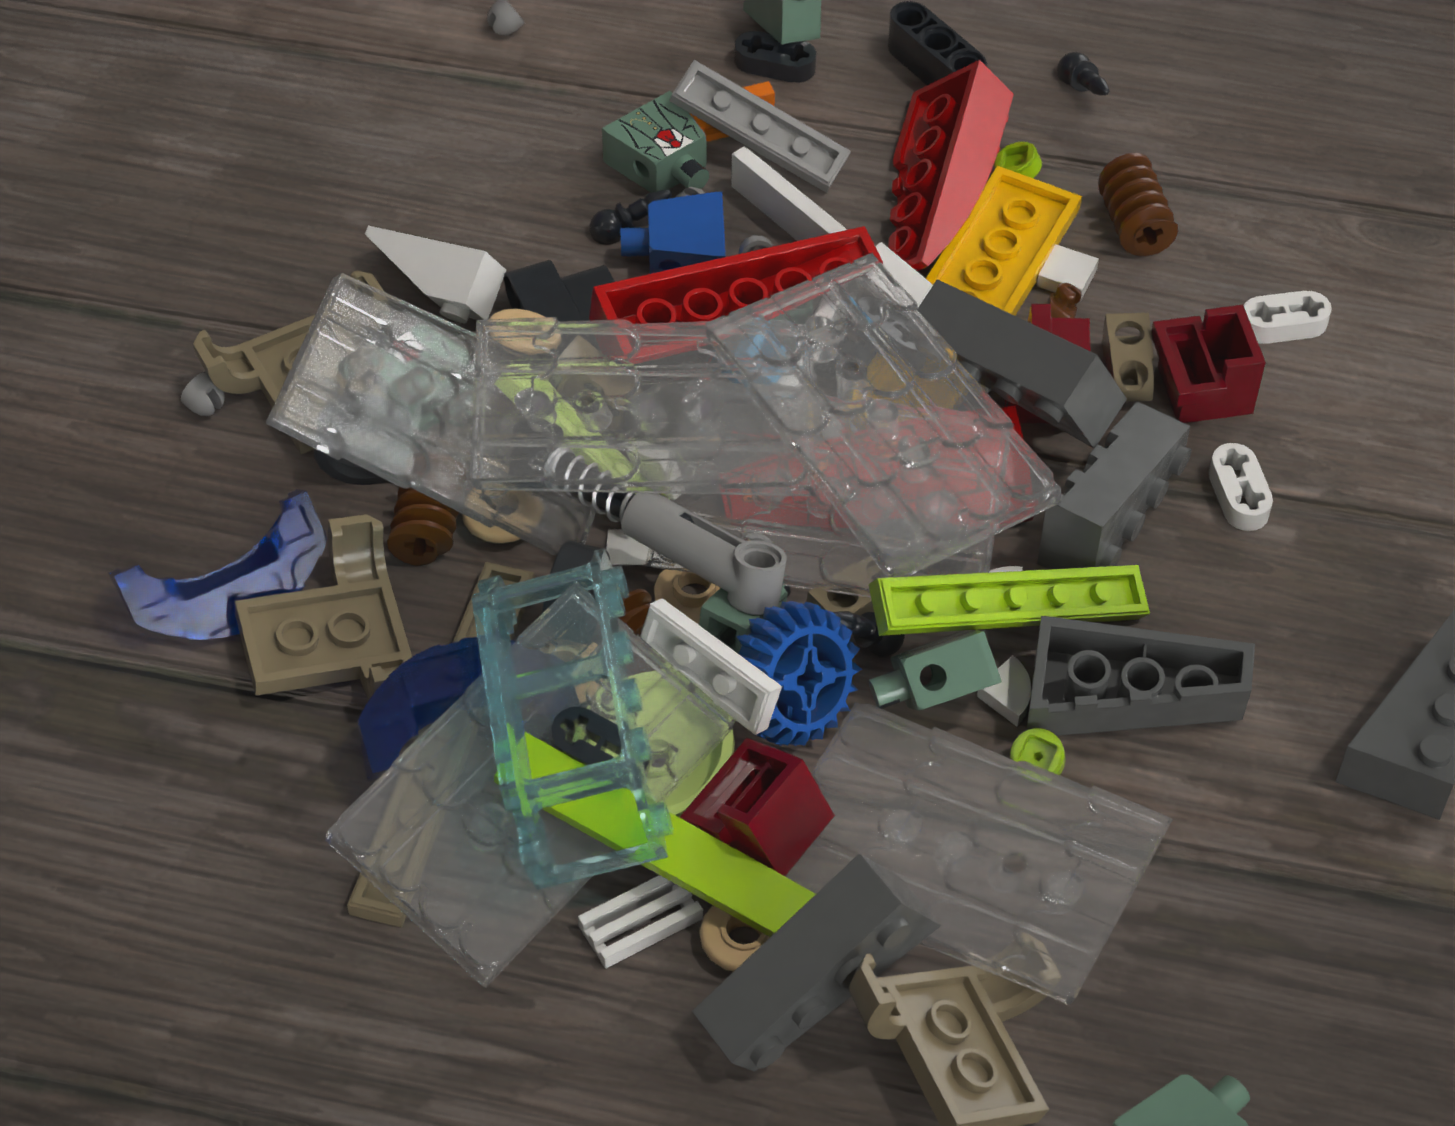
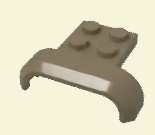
[193,270,389,454]
[235,514,424,700]
[849,935,1062,1126]

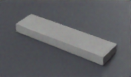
[670,60,851,193]

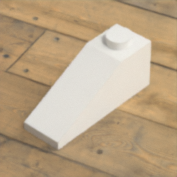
[365,226,506,323]

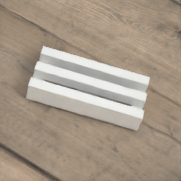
[578,875,703,969]

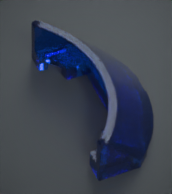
[108,489,328,640]
[357,637,580,781]

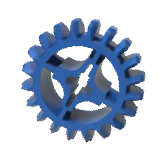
[736,601,862,746]

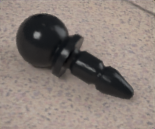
[1057,52,1110,96]
[589,189,671,245]
[833,611,905,656]

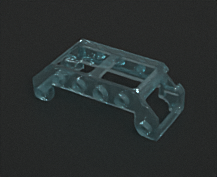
[472,548,673,890]

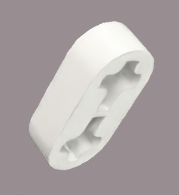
[1244,291,1332,344]
[1209,443,1273,531]

